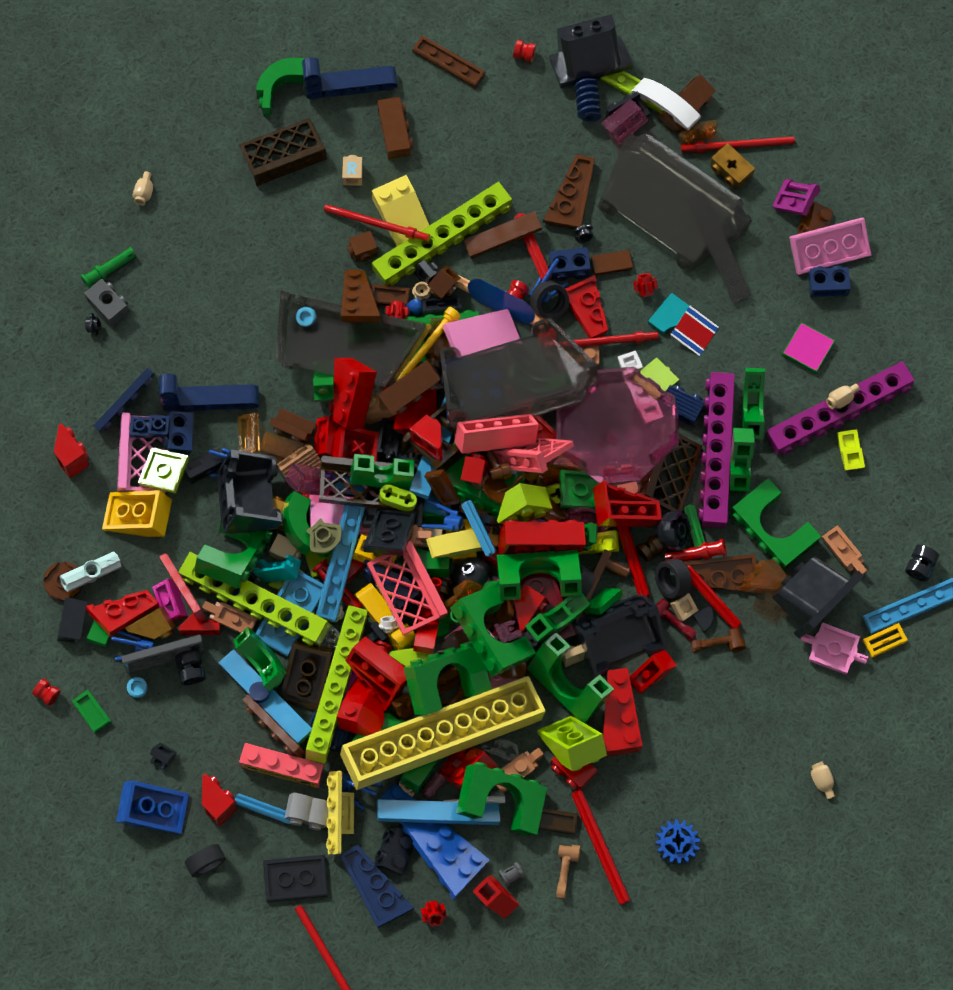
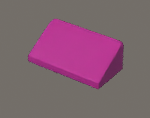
[152,579,188,621]

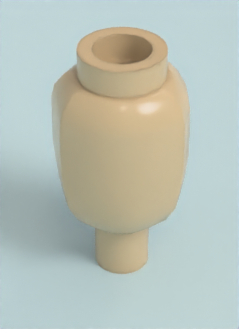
[132,172,153,206]
[826,384,860,409]
[811,761,835,799]

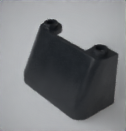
[218,449,283,534]
[573,595,668,677]

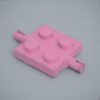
[801,623,868,675]

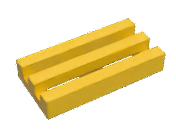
[863,623,908,658]

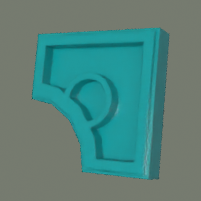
[648,293,689,334]

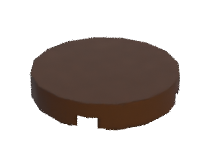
[43,562,83,601]

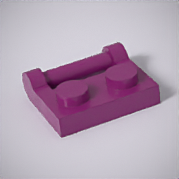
[772,179,820,216]

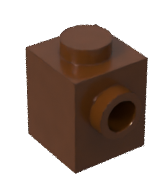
[347,231,378,262]
[427,266,461,299]

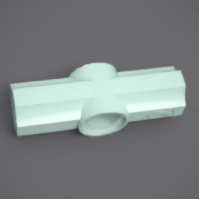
[60,552,122,592]

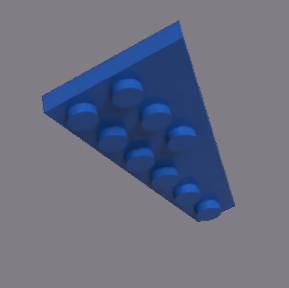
[381,783,490,900]

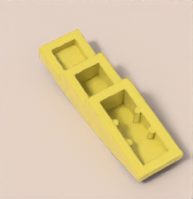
[426,525,502,558]

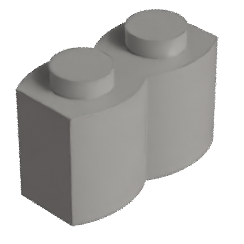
[284,793,328,831]

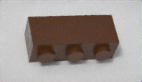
[658,74,716,132]
[377,97,413,159]
[378,359,442,415]

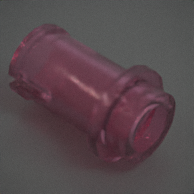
[421,773,446,799]

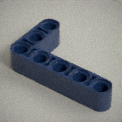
[302,57,398,99]
[159,374,259,412]

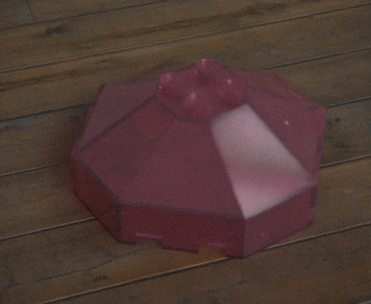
[556,366,679,484]

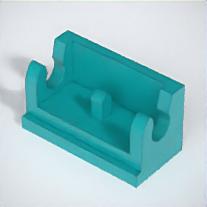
[253,555,301,583]

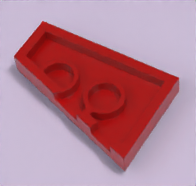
[566,275,608,338]
[86,590,159,637]

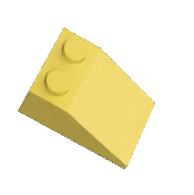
[372,175,429,246]

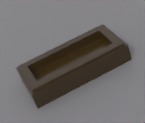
[539,808,578,835]

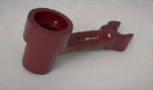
[656,599,697,642]

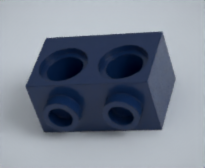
[549,247,590,281]
[808,266,851,297]
[162,411,194,456]

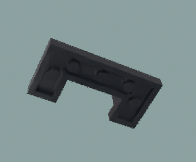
[549,14,633,88]
[772,556,864,638]

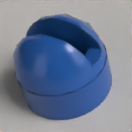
[406,298,423,315]

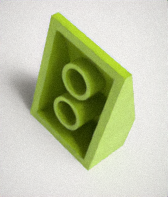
[537,716,607,771]

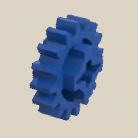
[655,819,700,865]

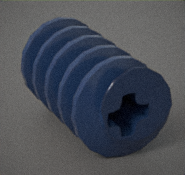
[575,78,602,121]

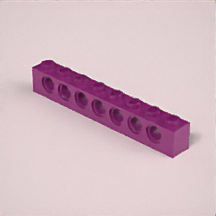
[765,361,915,456]
[698,372,735,528]

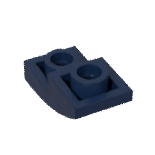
[129,415,170,438]

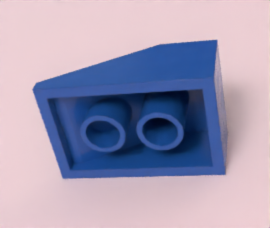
[116,780,189,834]

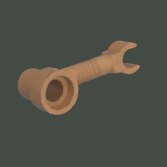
[556,845,581,899]

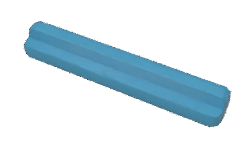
[462,500,496,556]
[235,793,290,824]

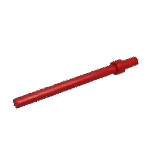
[681,136,795,153]
[324,204,430,242]
[543,331,658,350]
[295,905,353,990]

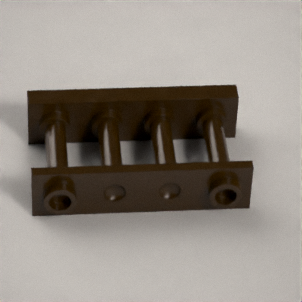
[402,393,490,471]

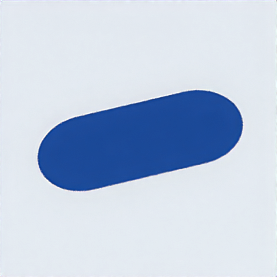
[468,279,535,324]

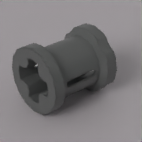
[498,862,525,887]

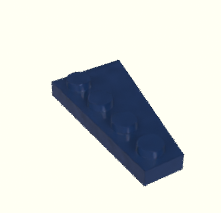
[93,368,154,431]
[339,845,414,928]

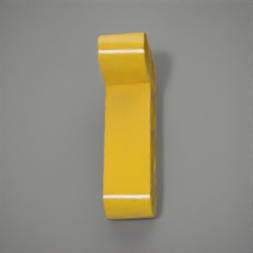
[354,583,416,651]

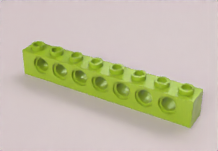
[372,181,512,286]
[178,552,331,646]
[305,605,368,764]

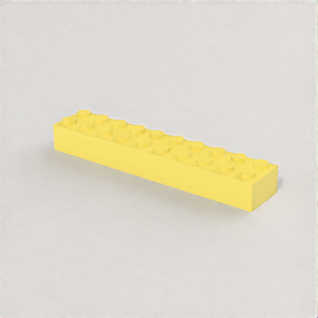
[340,676,546,790]

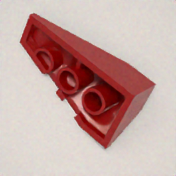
[337,676,384,736]

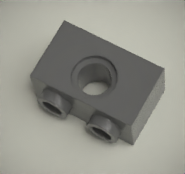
[84,279,129,326]

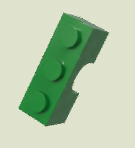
[729,428,754,491]
[350,454,414,491]

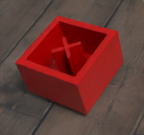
[332,425,379,461]

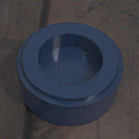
[249,682,270,703]

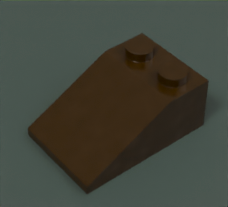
[280,639,335,711]

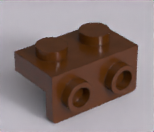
[797,202,833,234]
[269,408,316,443]

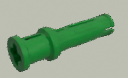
[80,247,137,289]

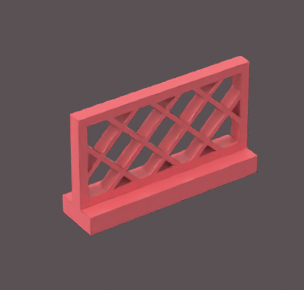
[489,438,574,473]
[367,541,448,635]

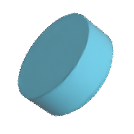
[296,307,317,327]
[127,677,148,698]

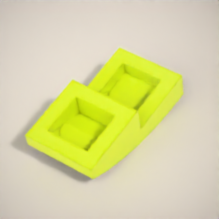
[837,429,865,471]
[578,530,619,554]

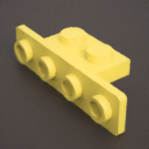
[326,771,354,854]

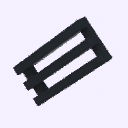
[421,295,462,317]

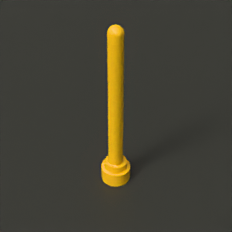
[396,307,461,382]

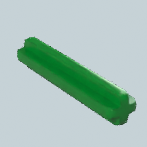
[684,505,705,560]

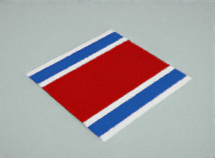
[671,306,719,356]

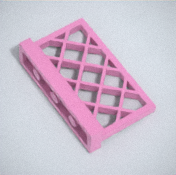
[117,412,166,494]

